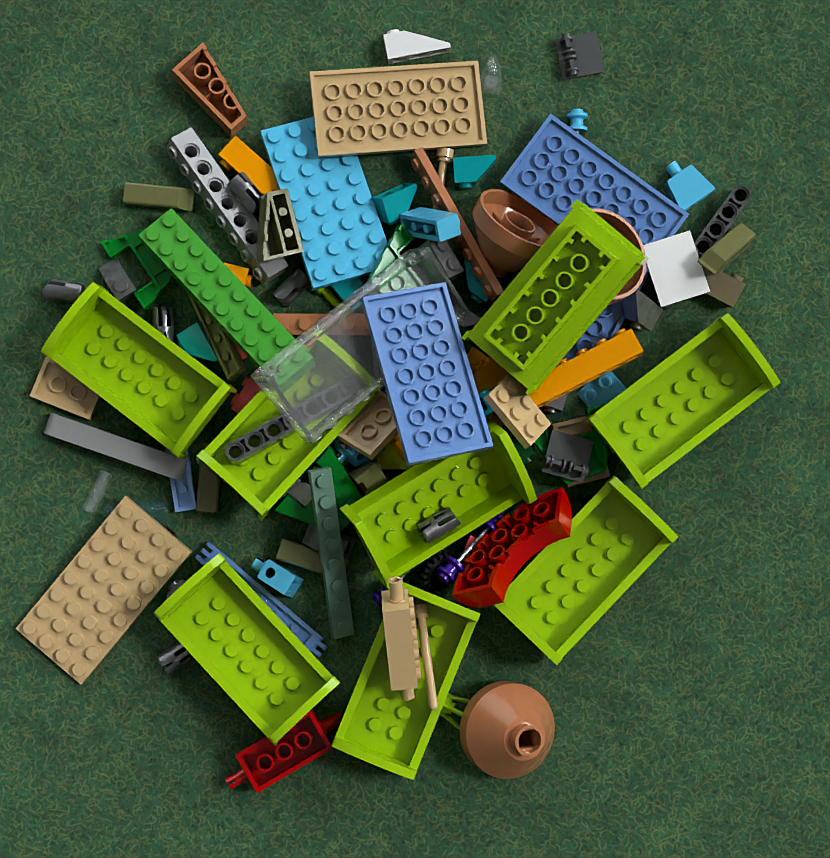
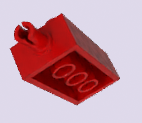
[225,708,343,793]

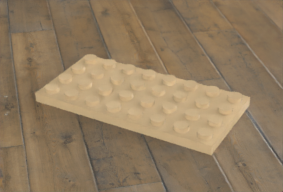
[309,61,487,158]
[16,496,193,685]

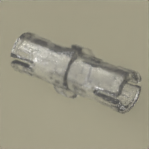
[82,469,113,514]

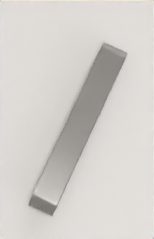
[44,413,188,481]

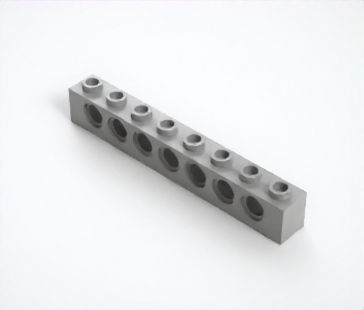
[166,127,289,285]

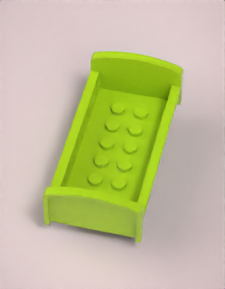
[461,199,649,395]
[40,282,238,459]
[583,313,781,490]
[196,329,381,521]
[340,417,537,590]
[493,476,678,665]
[154,553,340,746]
[331,582,481,780]

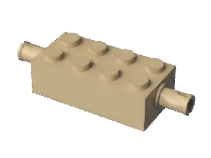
[381,577,421,701]

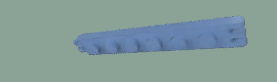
[195,541,328,657]

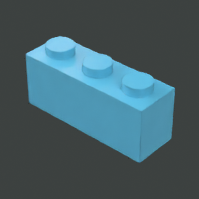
[399,207,461,242]

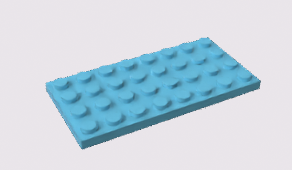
[260,117,387,290]

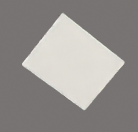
[643,231,710,307]

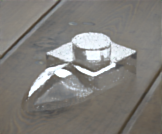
[480,54,502,95]

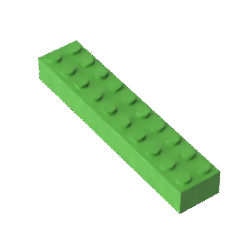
[138,208,315,394]

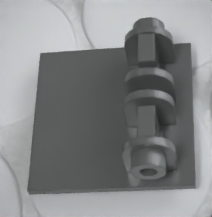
[555,31,604,80]
[541,429,594,483]

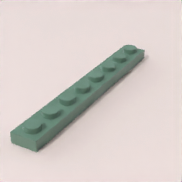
[308,466,354,639]

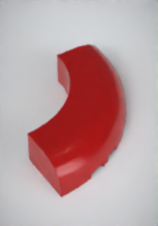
[452,487,572,607]

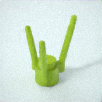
[440,693,470,730]

